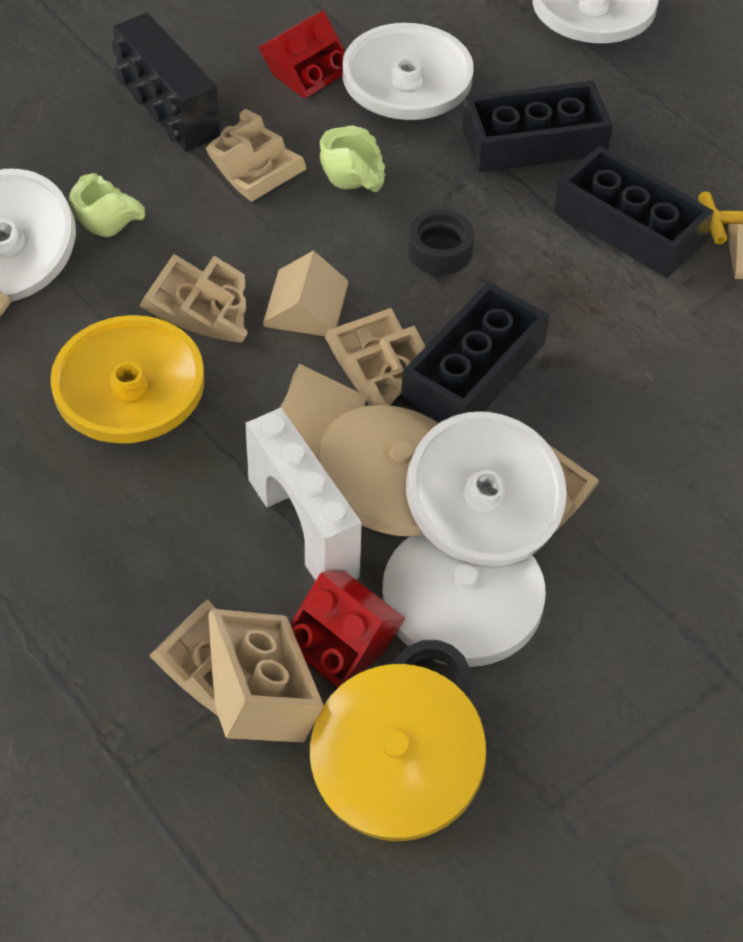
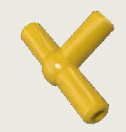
[698,192,743,244]

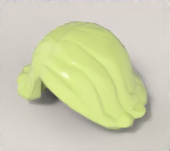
[320,125,386,192]
[68,173,145,237]

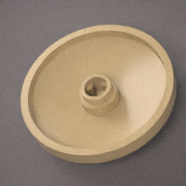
[316,405,439,536]

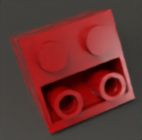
[258,10,345,98]
[290,570,405,688]

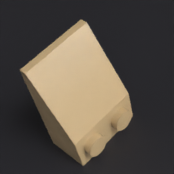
[208,609,324,743]

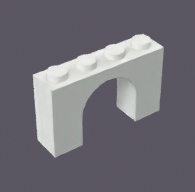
[246,408,362,581]

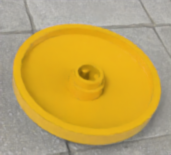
[51,315,205,443]
[310,664,486,841]

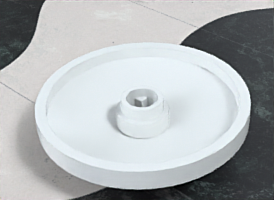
[532,0,658,43]
[343,23,473,120]
[0,169,76,302]
[406,412,567,567]
[382,535,546,667]

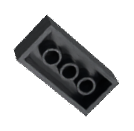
[112,12,220,152]
[462,80,613,173]
[554,145,714,278]
[401,281,549,422]

